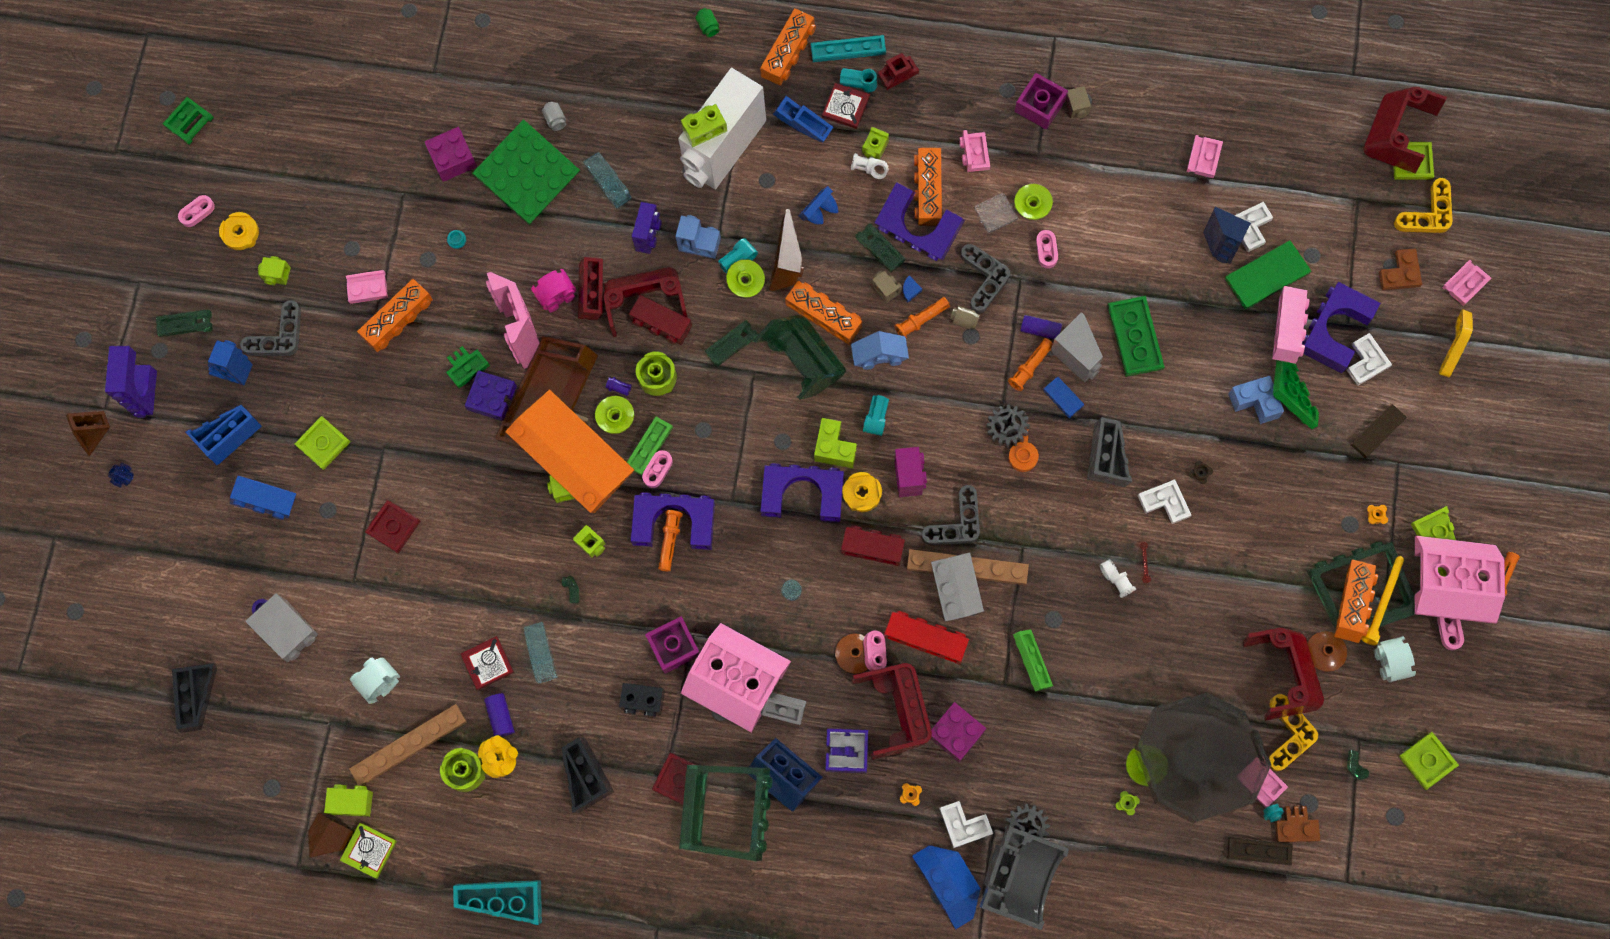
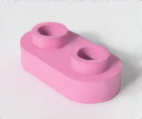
[178,195,215,227]
[1036,230,1058,268]
[642,450,673,488]
[1437,617,1464,650]
[863,631,887,671]

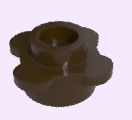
[1189,461,1213,484]

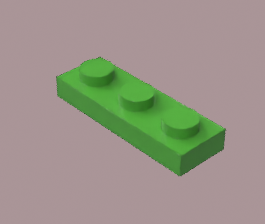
[627,417,673,476]
[1013,629,1053,691]

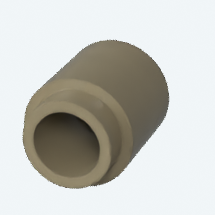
[950,305,980,330]

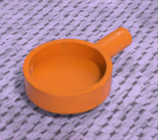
[1008,430,1039,472]

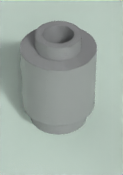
[542,102,566,131]

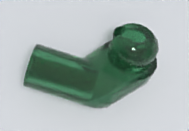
[562,575,580,603]
[1347,750,1369,780]

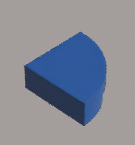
[903,275,922,303]

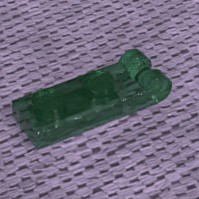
[855,223,905,273]
[156,310,213,337]
[705,320,759,367]

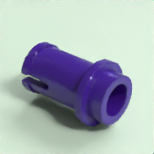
[606,377,632,396]

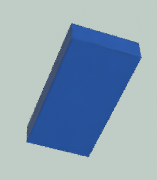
[1043,377,1084,419]

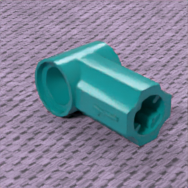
[840,68,877,92]
[718,238,758,273]
[863,395,889,436]

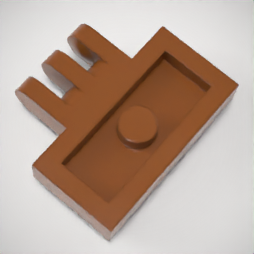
[1275,806,1320,843]

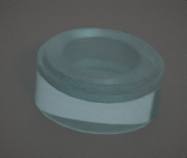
[782,580,802,601]

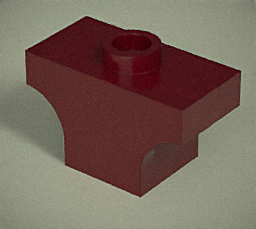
[878,53,919,90]

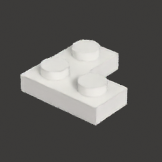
[1235,202,1273,252]
[1347,333,1392,386]
[1138,480,1191,524]
[939,801,993,848]

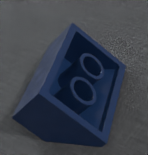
[1203,206,1251,264]
[746,738,823,812]

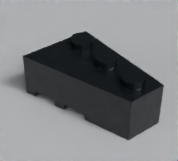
[172,663,217,733]
[562,737,614,813]

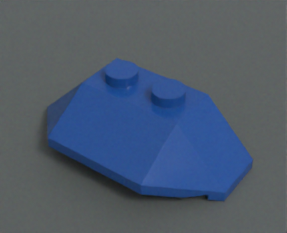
[912,845,981,930]

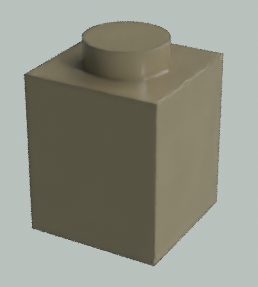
[1065,86,1091,119]

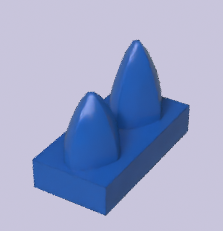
[798,186,838,224]

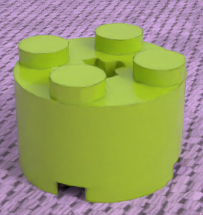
[636,352,677,396]
[440,748,485,792]

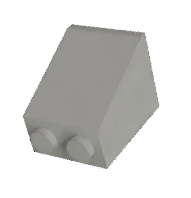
[1051,312,1103,382]
[246,593,318,662]

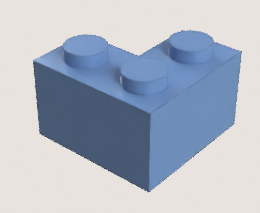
[675,215,721,259]
[851,331,909,370]
[1228,376,1284,424]

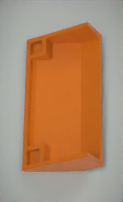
[505,390,635,513]

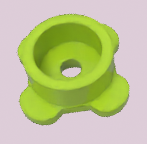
[1115,791,1140,816]

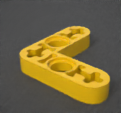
[1394,178,1452,233]
[1439,309,1473,378]
[1267,694,1318,771]

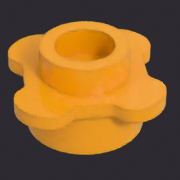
[1367,505,1388,524]
[900,783,922,806]

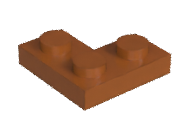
[1379,249,1422,290]

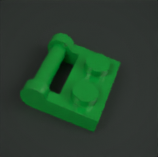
[163,97,214,145]

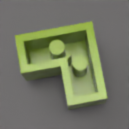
[814,418,857,469]

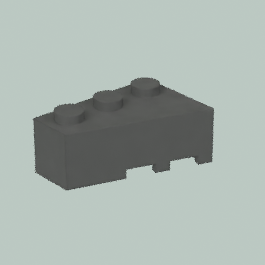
[1087,417,1132,487]

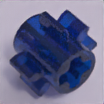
[108,462,134,488]

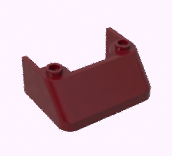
[1363,87,1447,174]
[603,267,688,337]
[1243,628,1324,721]
[852,663,932,760]

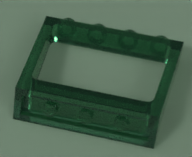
[1307,541,1415,630]
[679,765,773,861]

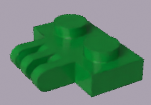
[446,346,490,388]

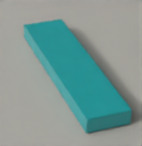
[811,35,886,62]

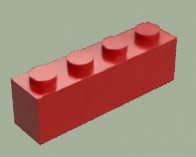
[884,611,969,665]

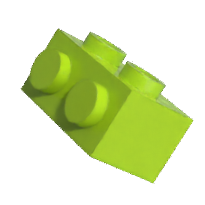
[681,104,727,148]
[324,785,373,817]

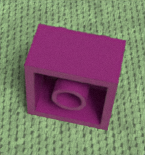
[1015,73,1068,130]
[424,127,477,182]
[894,447,927,498]
[645,616,700,674]
[931,702,986,763]

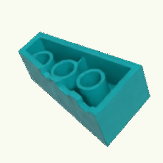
[453,880,542,925]

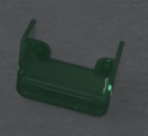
[753,315,846,400]

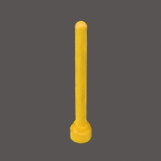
[1361,556,1404,646]

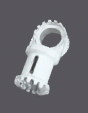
[851,153,889,179]
[1100,559,1136,598]

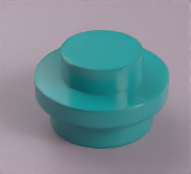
[447,230,466,249]
[1263,804,1284,822]

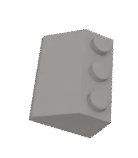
[931,553,984,621]

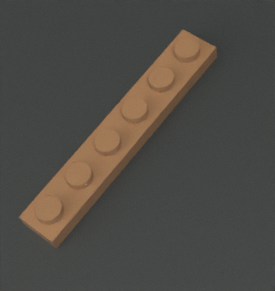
[907,549,1029,585]
[349,704,467,786]

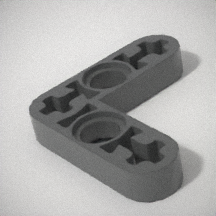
[961,244,1010,314]
[240,300,301,356]
[922,485,980,545]

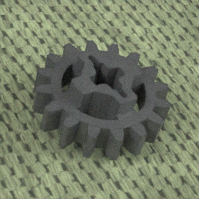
[987,405,1030,448]
[1004,804,1050,839]

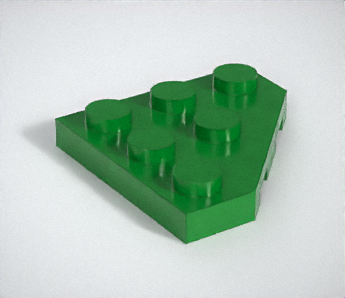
[1273,360,1319,429]

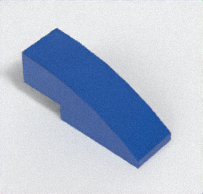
[773,96,833,143]

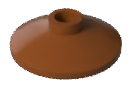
[1307,631,1347,672]
[835,634,868,674]

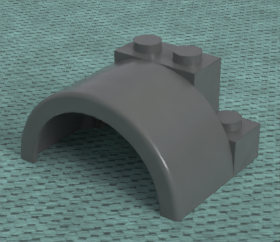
[979,826,1069,930]

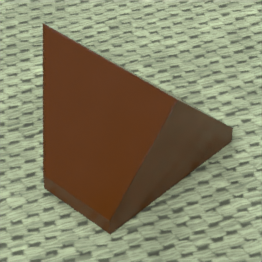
[66,411,110,457]
[308,813,354,858]

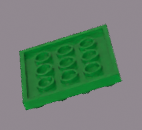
[472,119,580,225]

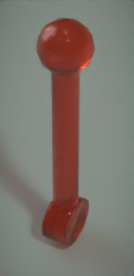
[1140,542,1151,583]

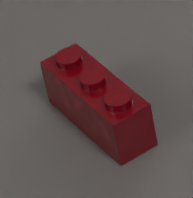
[578,257,603,320]
[629,295,692,345]
[841,526,905,567]

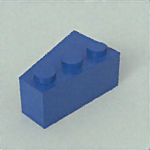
[208,340,253,385]
[185,405,262,465]
[230,476,296,520]

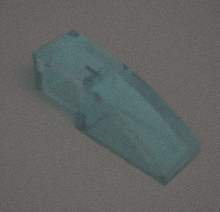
[583,152,632,209]
[524,622,558,684]

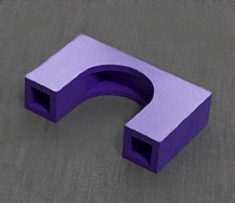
[875,182,965,261]
[1302,282,1381,374]
[105,346,157,418]
[761,463,844,522]
[631,493,715,550]

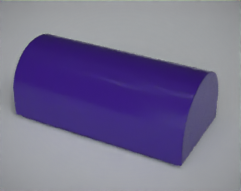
[1020,315,1062,340]
[484,693,515,737]

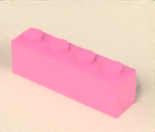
[1272,286,1309,364]

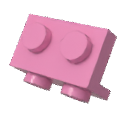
[959,130,990,172]

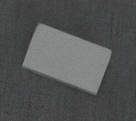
[761,692,806,725]

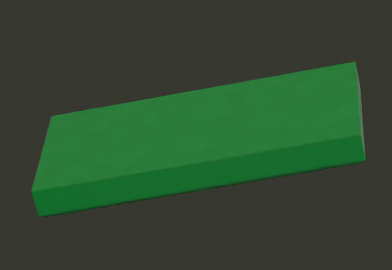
[1225,240,1312,310]
[1107,296,1165,377]

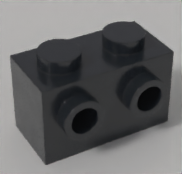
[619,683,665,718]

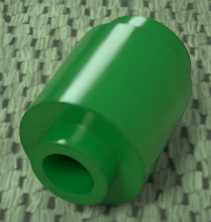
[695,8,720,37]

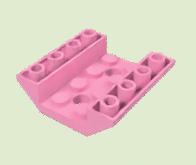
[486,272,539,369]
[1415,536,1505,624]
[681,623,791,733]

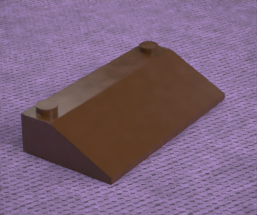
[495,336,598,451]

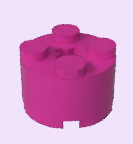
[531,269,576,313]

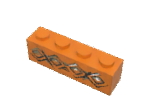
[760,8,816,86]
[914,148,942,226]
[357,279,433,352]
[785,281,862,345]
[1334,559,1378,643]

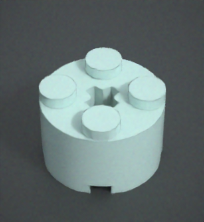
[1374,636,1416,682]
[350,657,400,704]

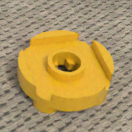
[219,212,259,250]
[842,472,882,512]
[478,735,518,778]

